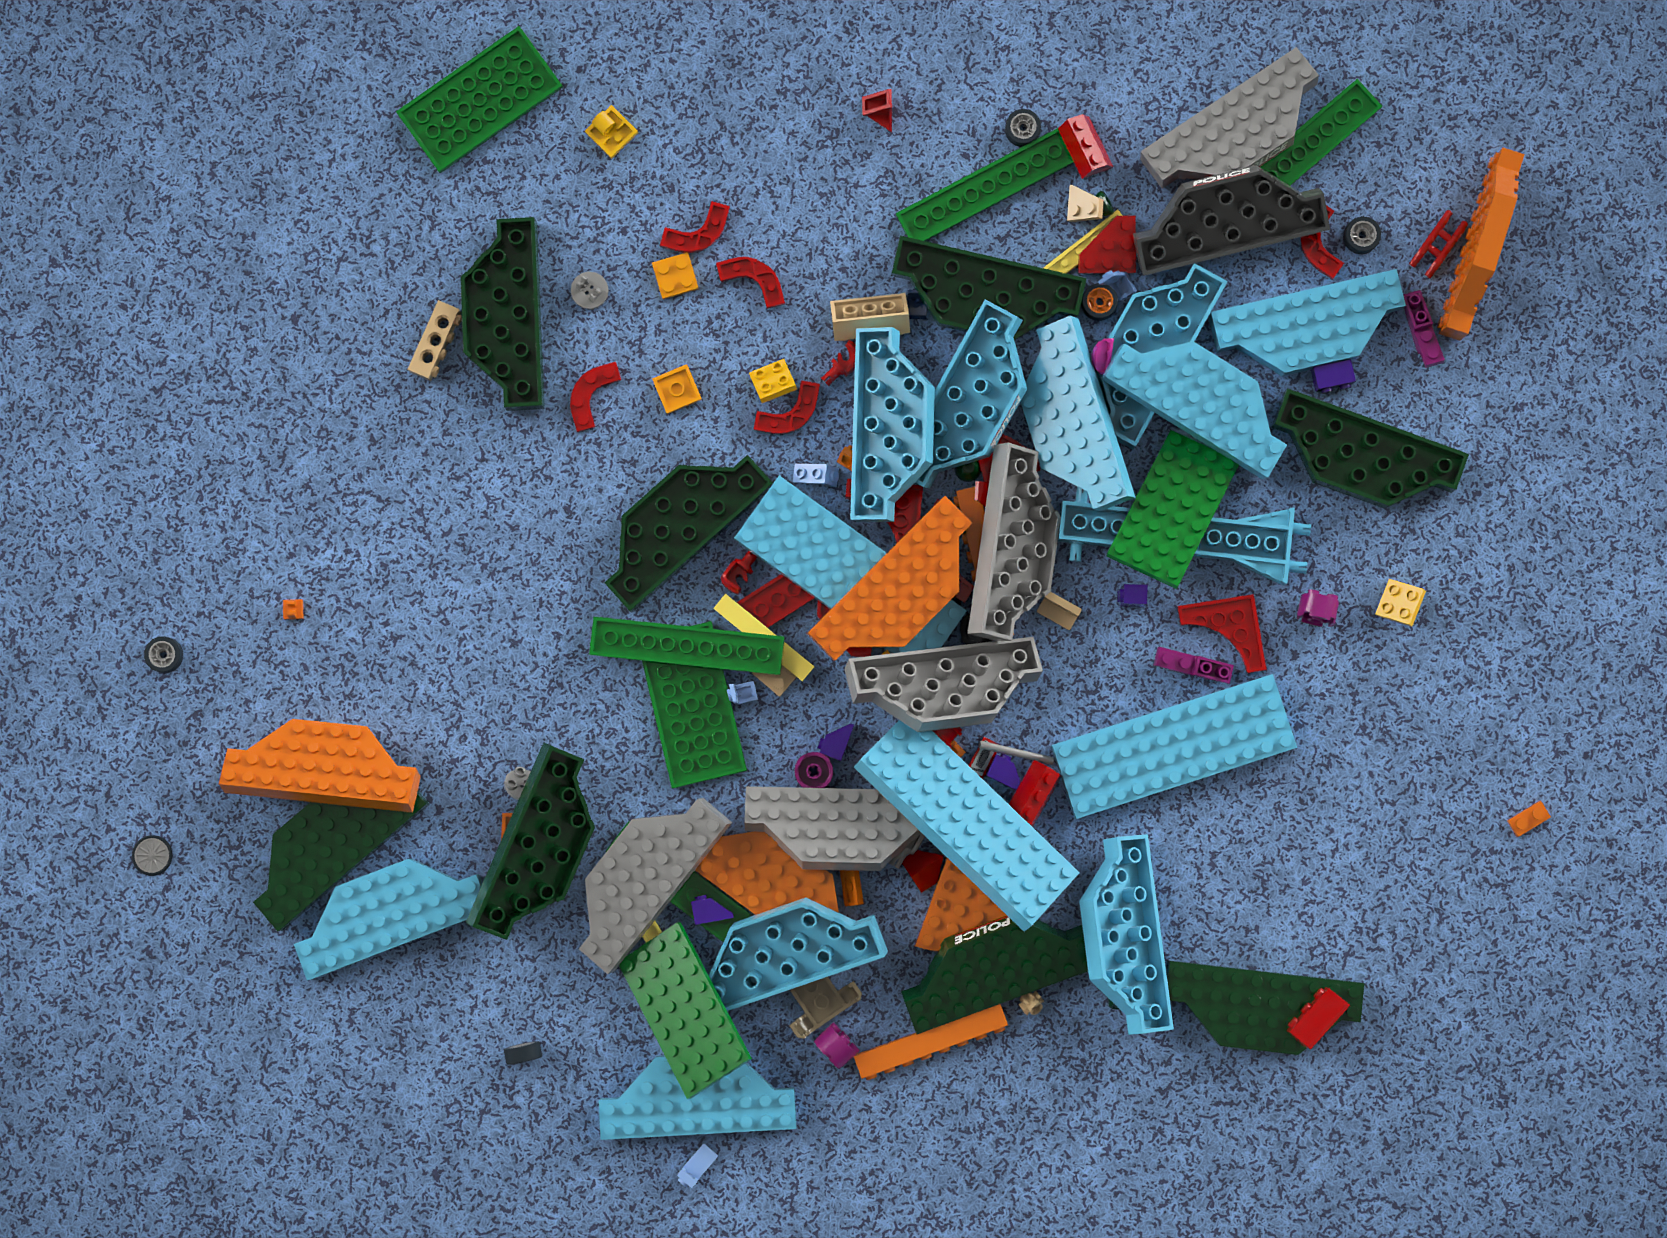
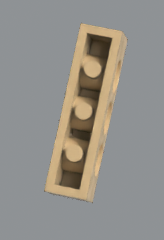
[407,300,462,381]

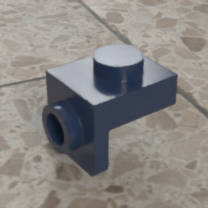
[908,289,927,319]

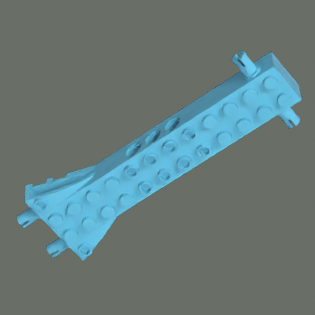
[1058,486,1311,586]

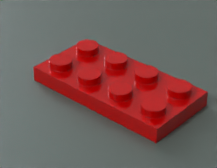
[737,574,815,628]

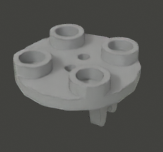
[571,271,609,310]
[504,767,531,800]

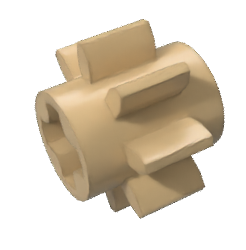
[1019,991,1044,1015]

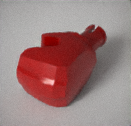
[821,340,856,386]
[721,550,757,595]

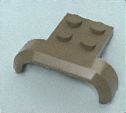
[789,977,862,1039]

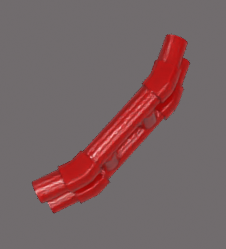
[1409,210,1468,279]

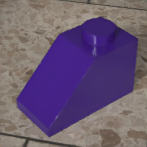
[817,723,854,761]
[986,753,1021,790]
[691,895,734,925]

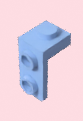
[793,464,839,487]
[727,681,758,705]
[677,1143,718,1188]

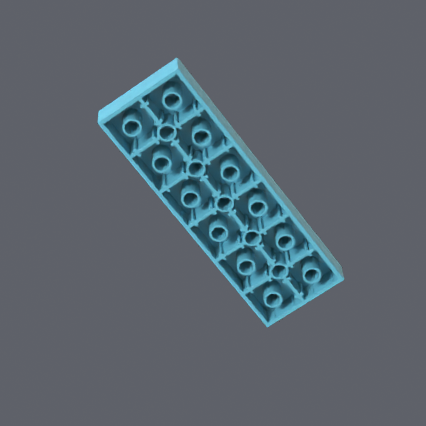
[734,475,967,653]
[1051,674,1297,819]
[854,720,1079,931]

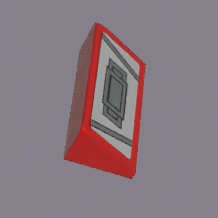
[968,737,997,779]

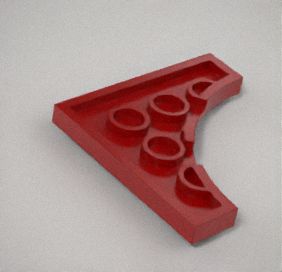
[845,479,923,543]
[1177,594,1267,673]

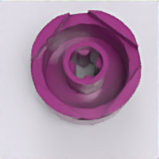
[1296,589,1339,627]
[794,752,833,788]
[814,1022,860,1069]

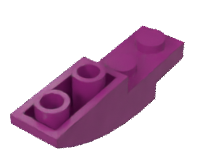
[1403,290,1445,368]
[1153,647,1234,684]

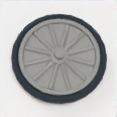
[132,835,173,876]

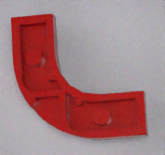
[660,201,730,253]
[1300,205,1344,280]
[716,257,785,309]
[570,361,621,432]
[754,380,820,434]

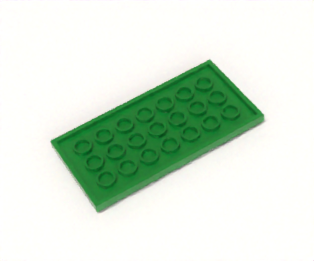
[396,26,563,173]
[1106,430,1239,589]
[642,621,747,789]
[619,922,752,1099]

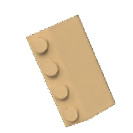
[830,293,910,341]

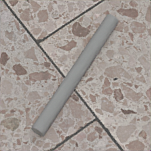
[979,741,1054,765]

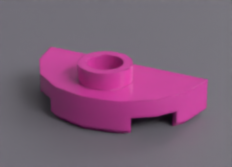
[1091,338,1114,375]

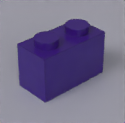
[1311,359,1356,394]
[1117,584,1148,607]

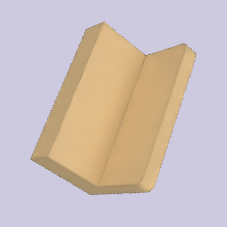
[1037,592,1082,630]

